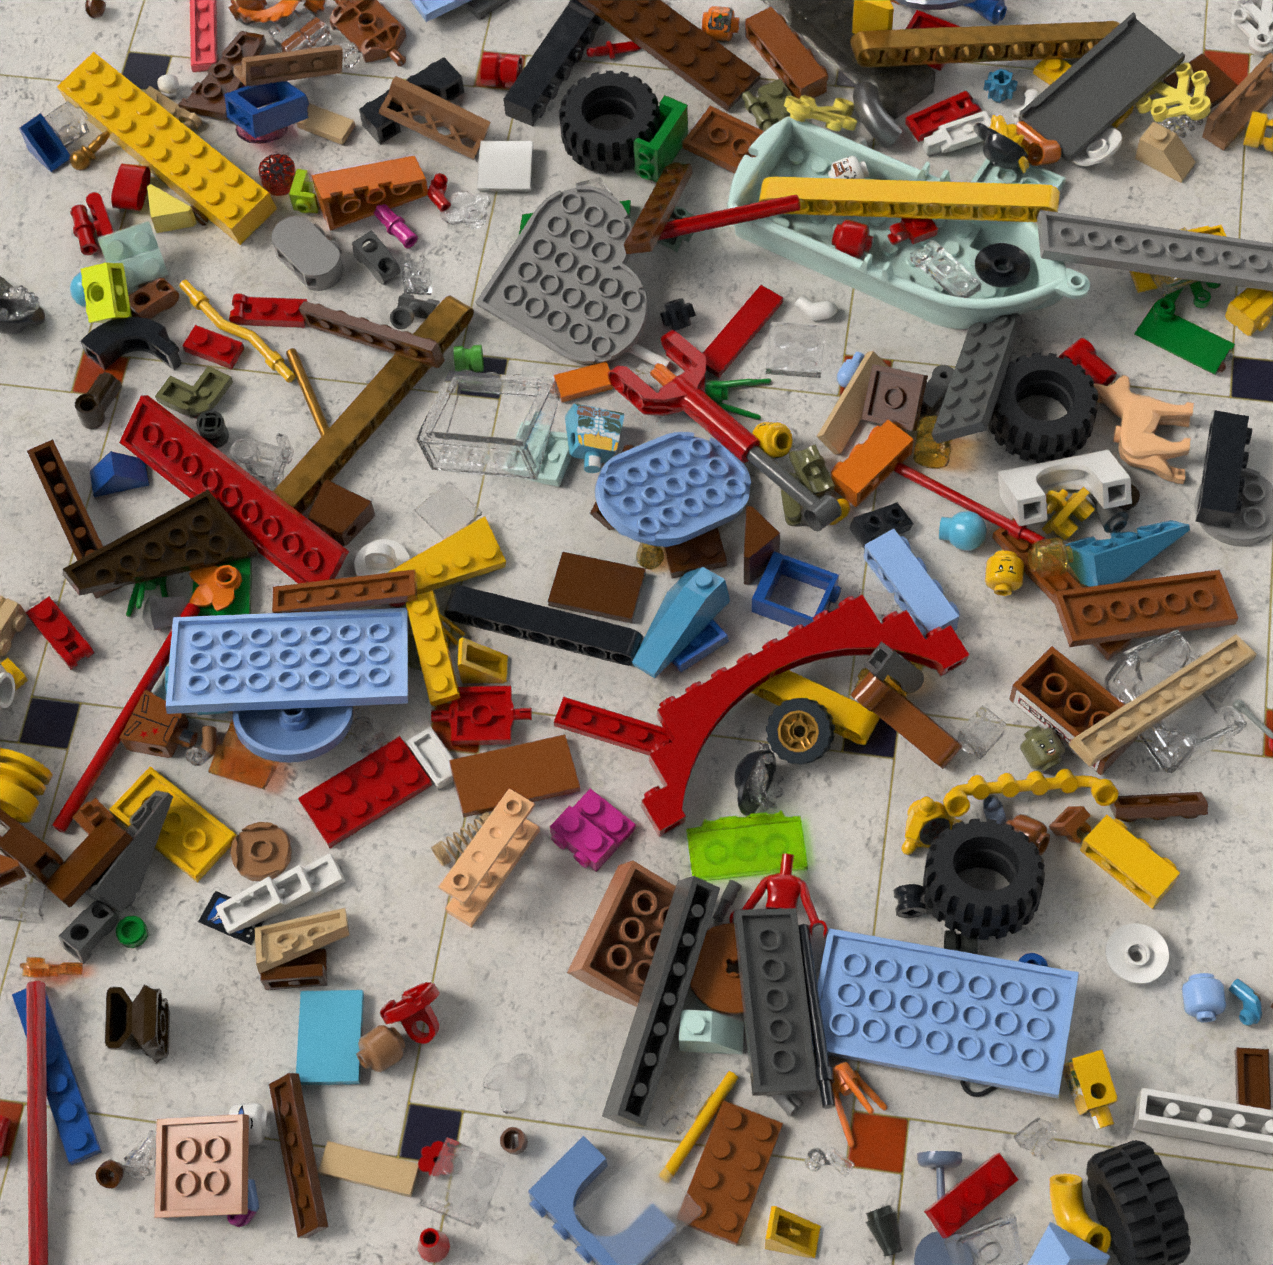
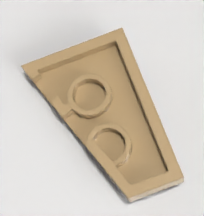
[255,908,349,974]

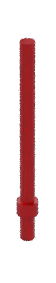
[894,462,1045,548]

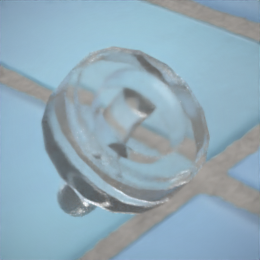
[337,42,362,68]

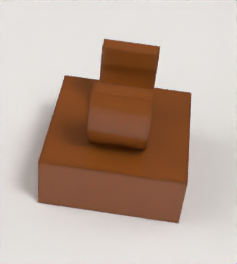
[72,797,117,835]
[1049,806,1092,844]

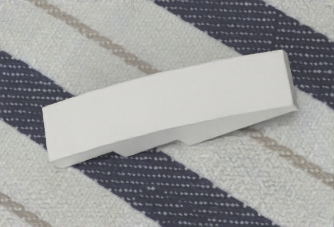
[216,853,346,934]

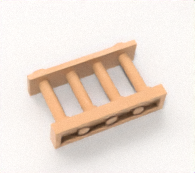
[439,789,540,928]

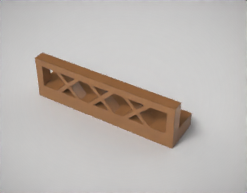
[234,45,343,87]
[1202,53,1273,151]
[379,75,491,160]

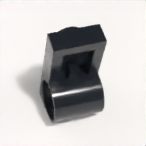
[849,502,914,549]

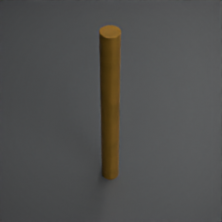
[286,348,329,437]

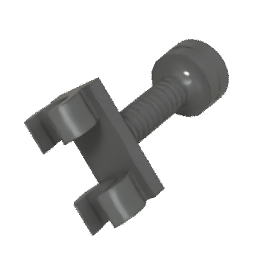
[390,293,440,329]

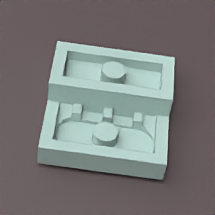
[503,422,572,487]

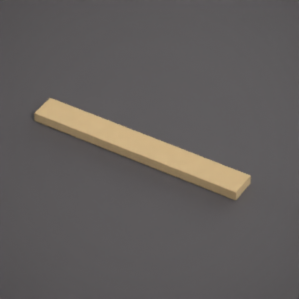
[1069,634,1257,767]

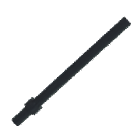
[798,924,835,1109]

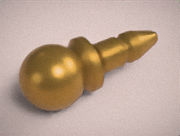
[70,131,110,170]

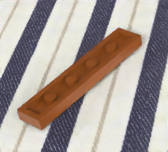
[272,569,418,613]

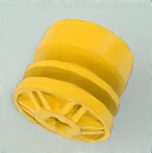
[0,748,53,823]

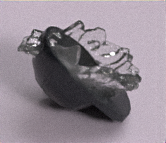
[0,285,45,334]
[734,742,784,816]

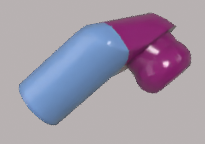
[227,1179,259,1227]

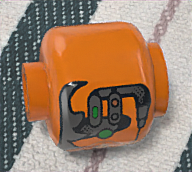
[702,6,740,42]

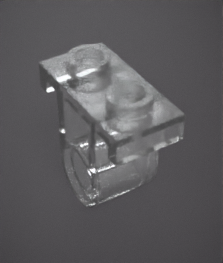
[230,433,294,492]

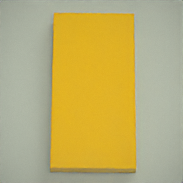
[109,766,238,883]

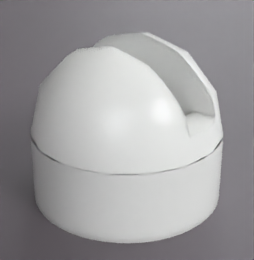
[157,74,179,97]

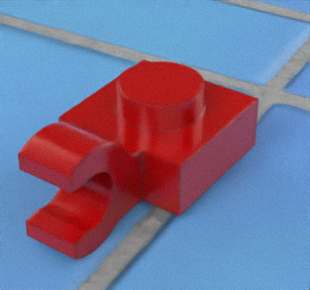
[887,218,938,245]

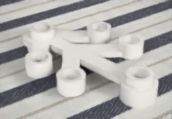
[1230,0,1273,56]

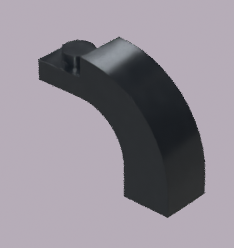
[80,317,182,371]

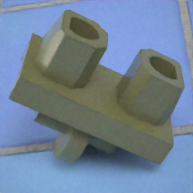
[789,445,835,498]

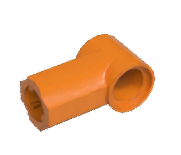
[1016,121,1061,166]

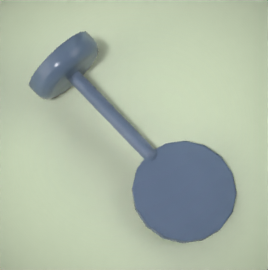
[914,1151,973,1265]

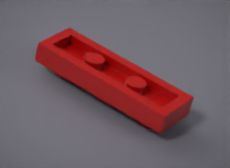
[924,1153,1019,1239]

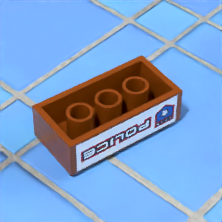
[1009,646,1140,775]

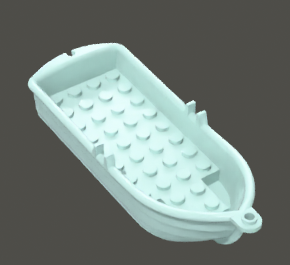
[727,116,1090,329]

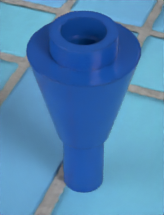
[963,0,1007,25]

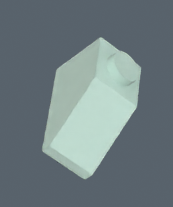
[679,1010,744,1055]

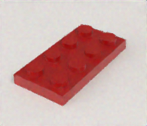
[298,736,432,848]

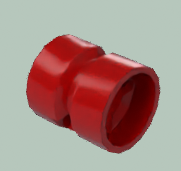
[480,51,523,88]

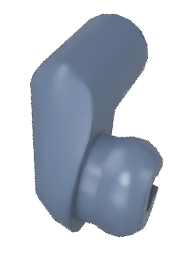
[983,795,1006,825]

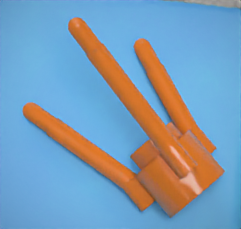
[832,1062,887,1147]

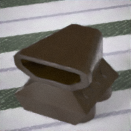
[105,984,170,1064]

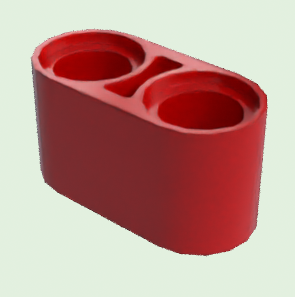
[111,163,151,211]

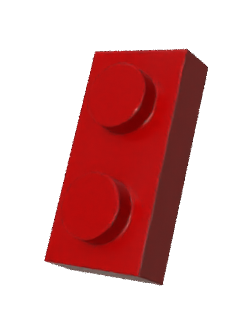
[182,325,245,370]

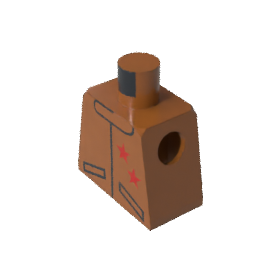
[120,690,198,758]

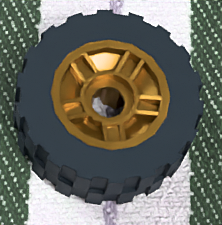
[766,698,835,764]

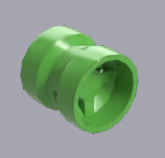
[454,345,484,374]

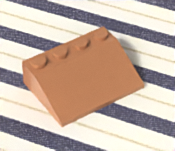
[567,860,676,1007]

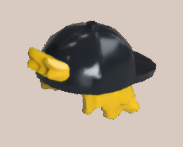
[973,115,1029,174]

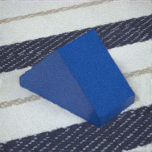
[19,113,71,172]
[90,451,149,497]

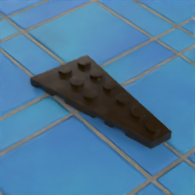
[63,490,258,596]

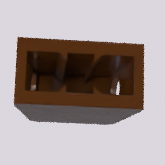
[308,479,375,546]

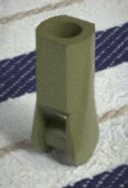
[781,473,802,526]

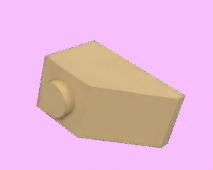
[1135,121,1195,183]

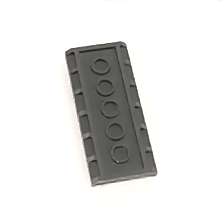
[1020,12,1185,161]

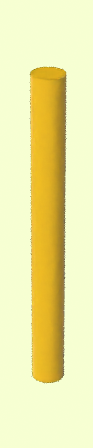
[658,1071,739,1184]

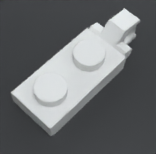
[923,111,991,156]

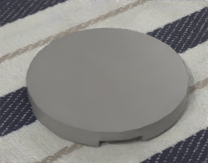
[1194,468,1273,546]

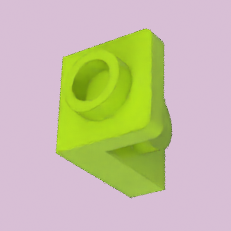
[289,169,320,214]

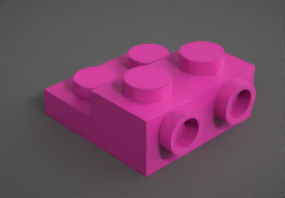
[550,788,636,872]

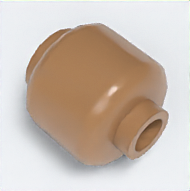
[356,1025,405,1072]

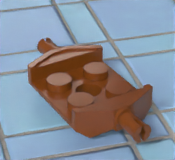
[329,0,407,67]

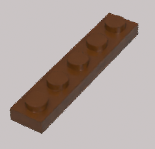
[269,1073,328,1238]

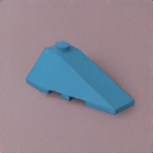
[1060,520,1190,587]
[632,567,730,678]

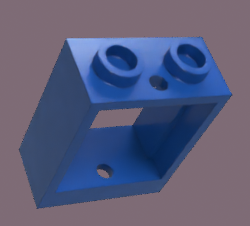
[224,81,309,138]
[752,551,842,628]

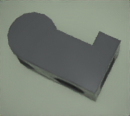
[352,230,401,284]
[920,365,954,421]
[864,641,924,693]
[59,900,119,964]

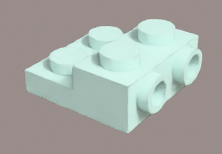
[98,221,169,294]

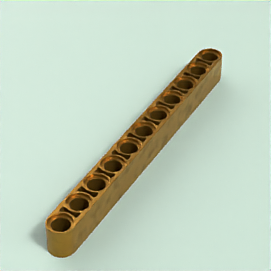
[850,21,1120,67]
[273,295,474,514]

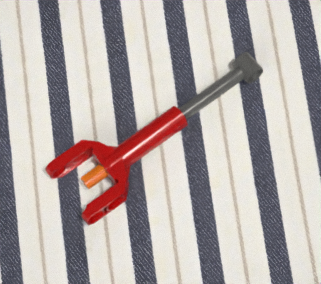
[608,330,842,531]

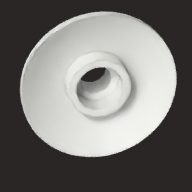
[1072,128,1122,166]
[1105,923,1169,984]

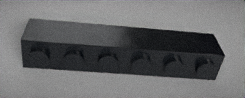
[503,0,606,127]

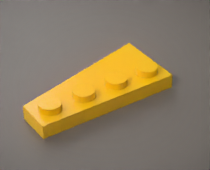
[388,516,506,595]

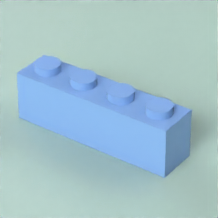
[864,529,960,639]

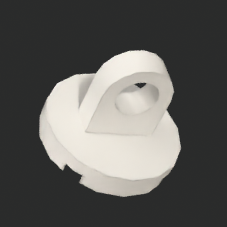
[354,539,410,576]

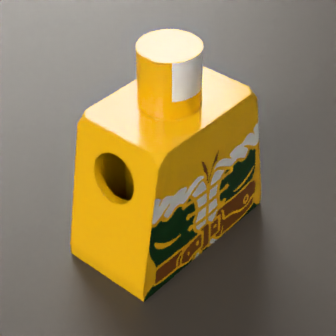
[1063,1049,1118,1130]

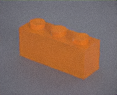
[831,420,914,507]

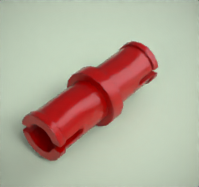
[70,204,98,255]

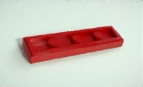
[702,285,783,378]
[553,697,672,756]

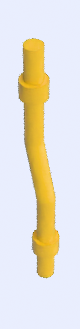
[179,279,296,383]

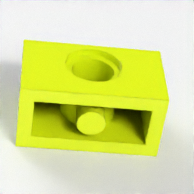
[81,262,132,323]

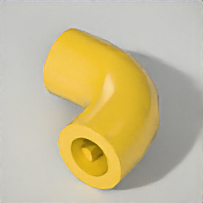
[1049,1174,1111,1253]

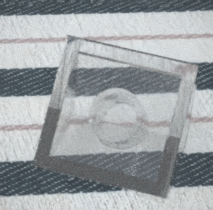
[943,1212,1023,1265]

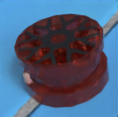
[258,153,296,196]

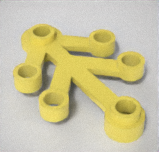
[1135,63,1211,122]
[784,95,858,132]

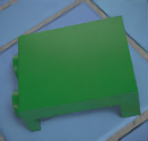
[634,95,688,183]

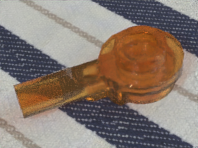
[19,957,83,978]

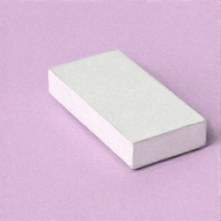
[406,726,454,791]

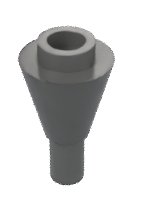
[1088,493,1129,533]

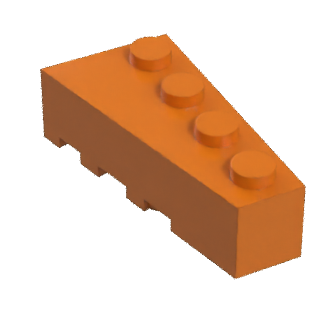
[311,155,428,231]

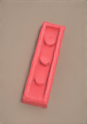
[190,0,218,72]

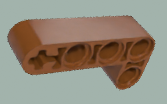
[850,671,963,769]

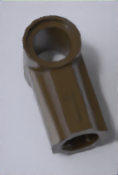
[75,372,122,429]

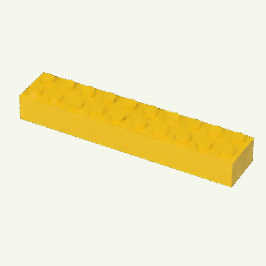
[57,52,277,245]

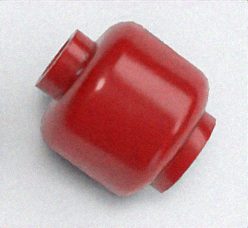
[831,220,874,259]

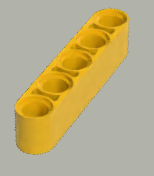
[751,670,880,745]

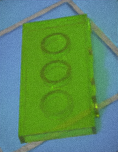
[686,810,808,881]

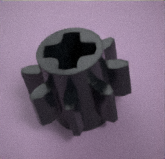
[660,298,696,331]

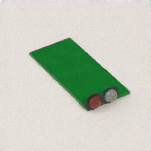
[1134,305,1235,375]

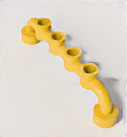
[943,769,1118,817]

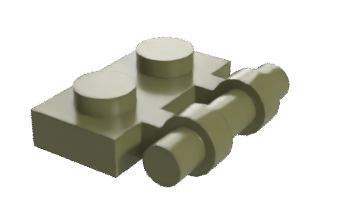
[742,78,792,131]

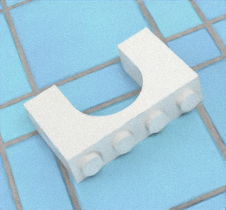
[998,450,1132,526]

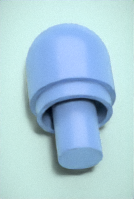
[837,352,865,388]

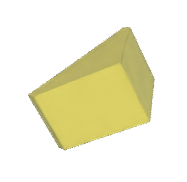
[147,184,197,233]

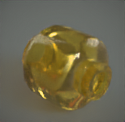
[1028,538,1073,578]

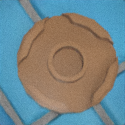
[230,822,292,881]

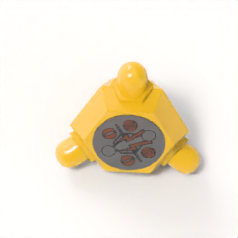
[901,796,962,855]

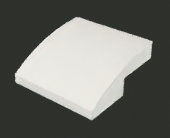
[477,141,533,192]

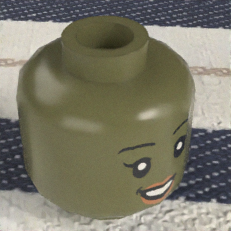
[1020,725,1065,772]

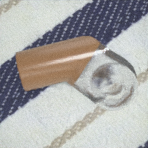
[185,726,217,766]

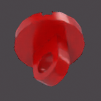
[379,982,440,1044]

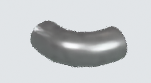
[853,82,903,148]

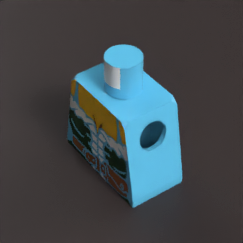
[565,403,625,473]

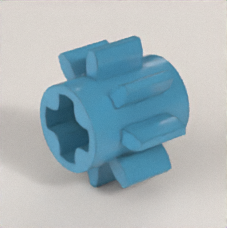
[984,69,1017,103]

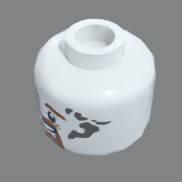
[828,156,870,179]

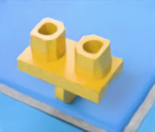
[1041,487,1095,540]

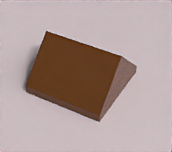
[744,506,780,585]

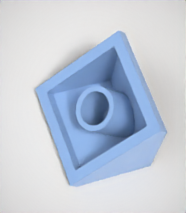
[1027,1222,1110,1265]

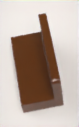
[260,948,328,990]

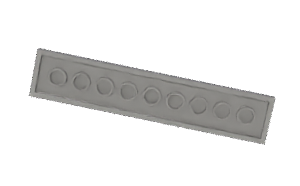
[1037,210,1273,291]

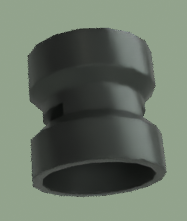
[196,410,229,448]
[944,930,978,954]

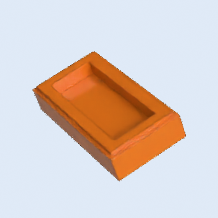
[554,362,614,403]

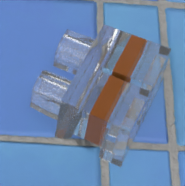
[269,10,332,53]

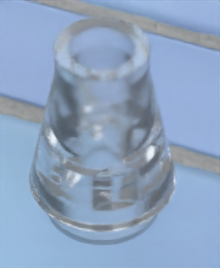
[122,1130,156,1181]

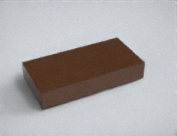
[1234,1047,1271,1110]

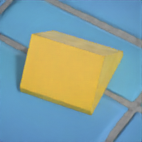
[852,0,894,34]

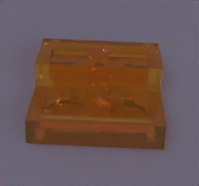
[208,720,279,790]

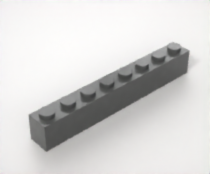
[602,876,720,1128]

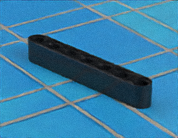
[444,585,643,666]

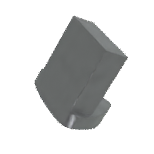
[142,595,186,631]

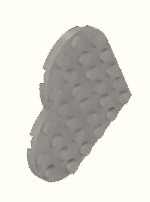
[475,185,648,365]

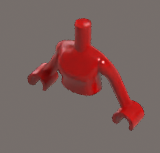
[729,853,828,938]

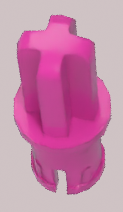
[374,204,418,248]

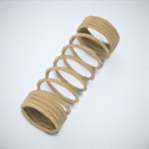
[431,812,490,866]

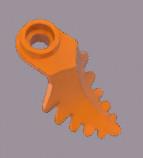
[237,0,326,23]

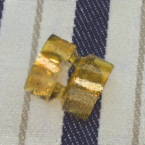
[913,416,953,469]

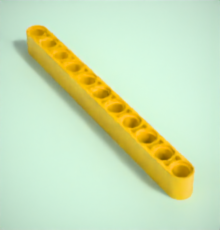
[759,177,1060,222]

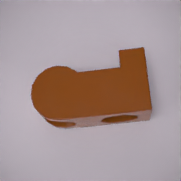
[128,278,179,319]

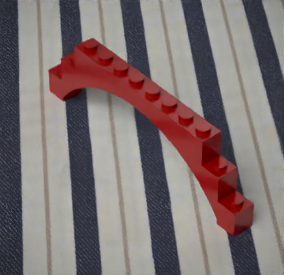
[641,594,969,837]

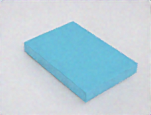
[296,990,364,1085]

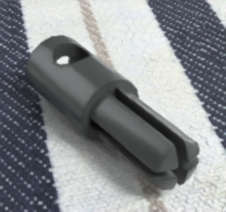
[713,880,742,922]

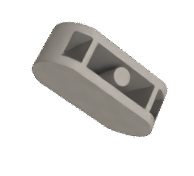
[271,216,343,291]

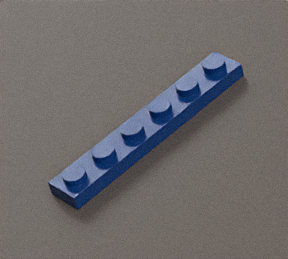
[12,989,102,1165]

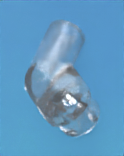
[805,1147,855,1177]

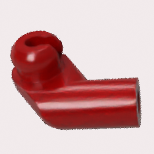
[427,173,451,213]

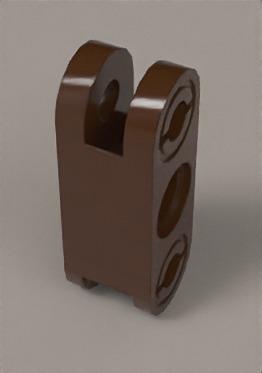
[0,808,64,884]

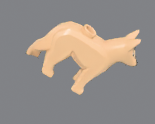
[1094,375,1194,484]

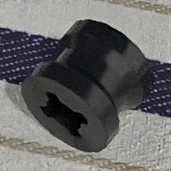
[893,884,927,918]

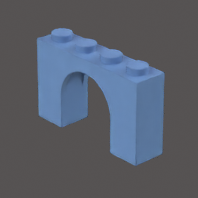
[528,1136,677,1265]

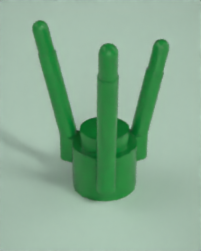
[705,378,771,420]
[126,576,168,617]

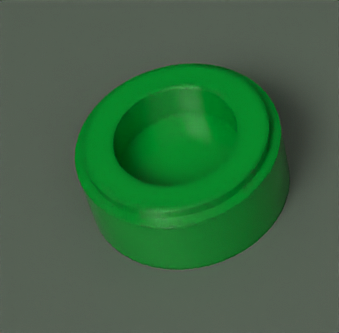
[115,916,148,948]

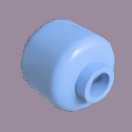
[1182,973,1226,1023]

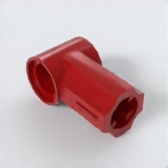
[1059,338,1117,386]

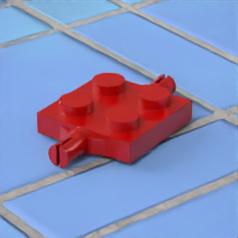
[431,686,532,746]

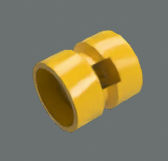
[1243,111,1273,152]

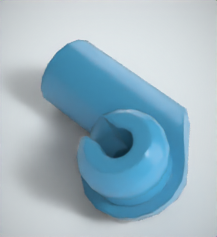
[1229,979,1262,1026]

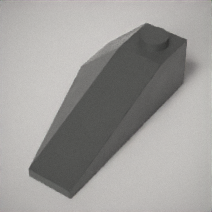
[85,790,173,913]

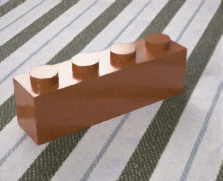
[745,6,829,99]

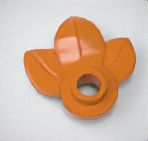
[189,565,242,611]

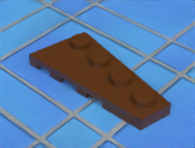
[178,31,266,120]

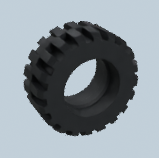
[559,70,660,174]
[988,352,1099,463]
[922,819,1045,940]
[1086,1140,1191,1265]

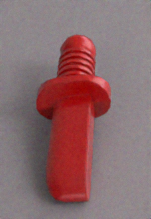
[586,41,642,59]

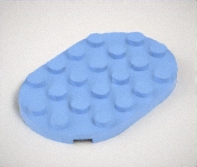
[595,432,751,547]

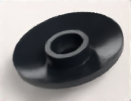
[974,243,1030,288]

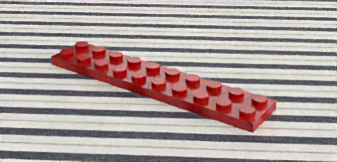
[119,395,349,584]

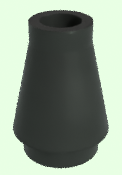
[865,1205,903,1257]

